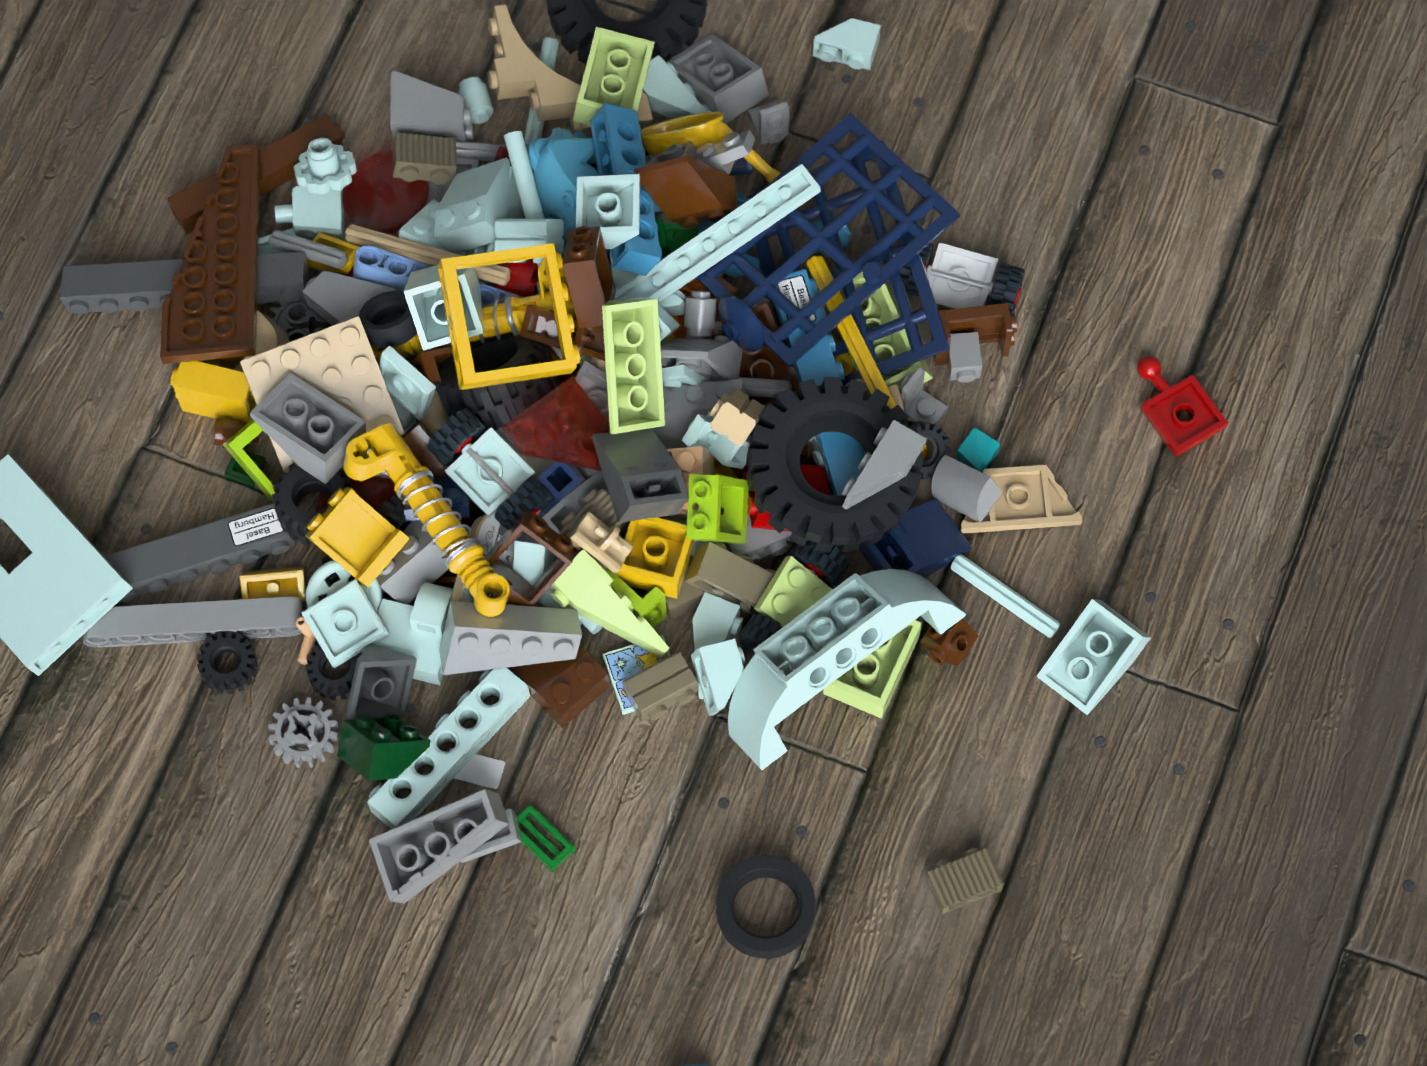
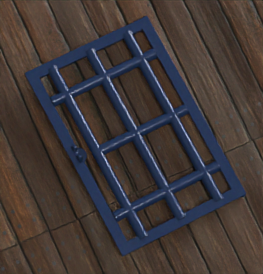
[696,113,960,368]
[747,140,951,386]

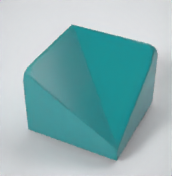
[956,427,1000,473]

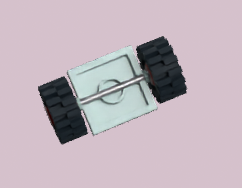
[426,408,554,530]

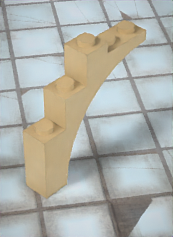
[488,5,653,138]

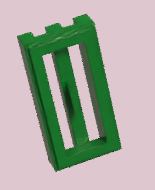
[516,804,576,873]

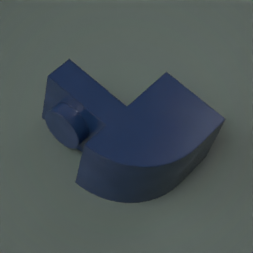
[537,455,585,517]

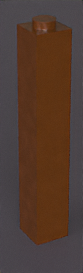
[167,114,345,235]

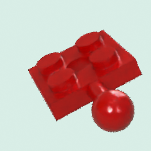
[1137,355,1228,457]

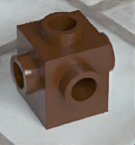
[920,618,979,666]

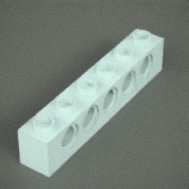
[368,668,530,829]

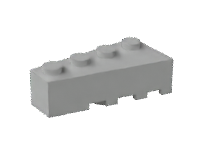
[369,789,509,904]

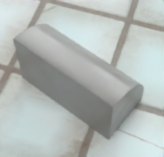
[931,455,1002,523]

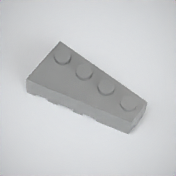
[439,601,582,675]

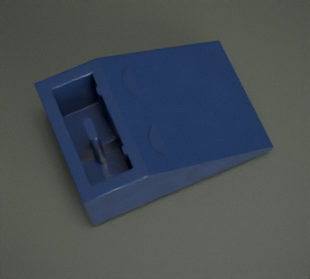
[858,499,972,578]

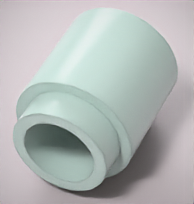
[458,77,494,124]

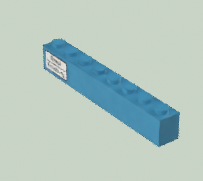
[774,269,866,496]

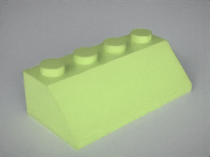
[840,272,933,393]
[602,297,665,434]

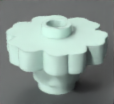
[294,138,357,194]

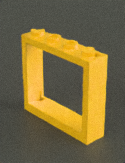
[437,243,580,390]

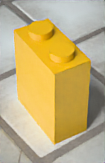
[171,361,256,423]

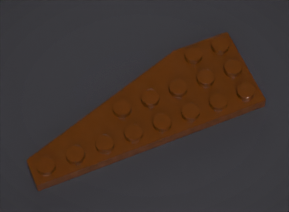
[160,144,260,364]

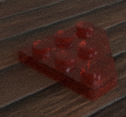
[501,376,610,471]

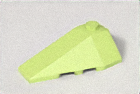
[550,549,669,658]

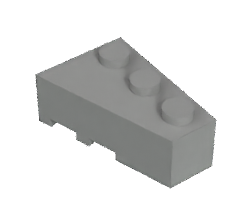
[376,518,463,605]

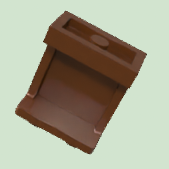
[931,303,1017,366]

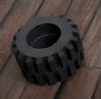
[272,463,352,546]

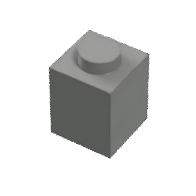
[947,332,982,383]

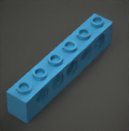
[590,103,662,276]

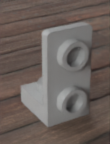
[748,101,789,145]
[900,367,948,425]

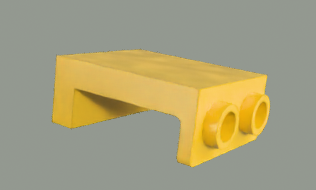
[305,487,410,587]

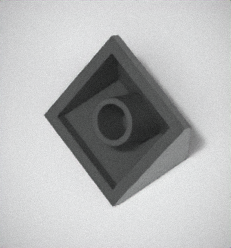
[345,643,417,720]

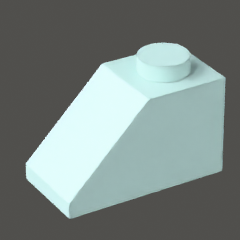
[691,639,745,716]

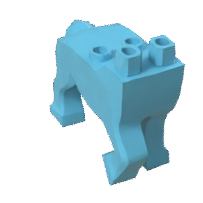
[526,127,661,258]

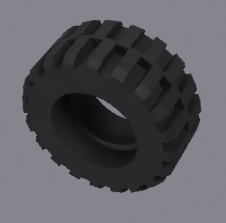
[435,333,560,431]

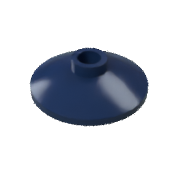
[718,296,764,352]

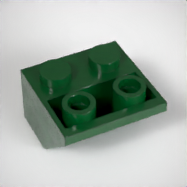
[337,714,431,780]

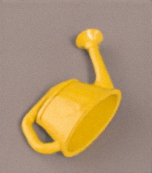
[641,111,782,183]

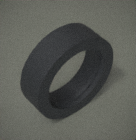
[716,855,816,959]

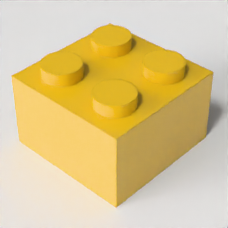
[616,517,695,599]

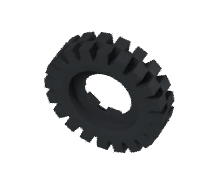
[547,0,707,64]
[746,377,923,552]

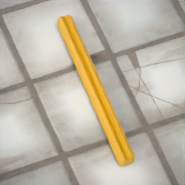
[806,255,896,409]

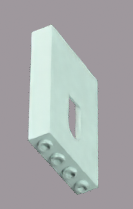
[0,454,133,676]

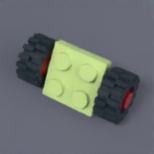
[738,540,850,654]

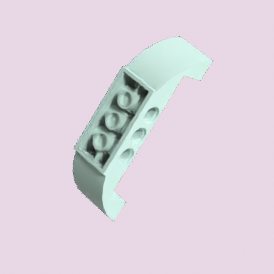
[728,569,966,770]

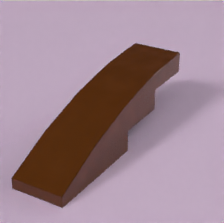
[519,305,605,361]

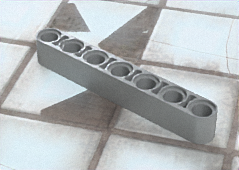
[83,597,303,647]

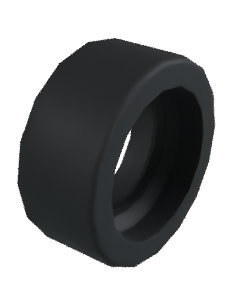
[359,290,417,348]

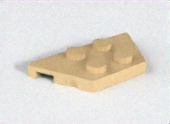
[960,465,1082,534]

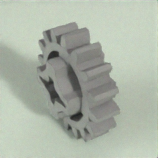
[268,697,339,768]

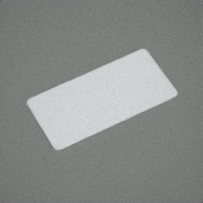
[449,748,505,789]

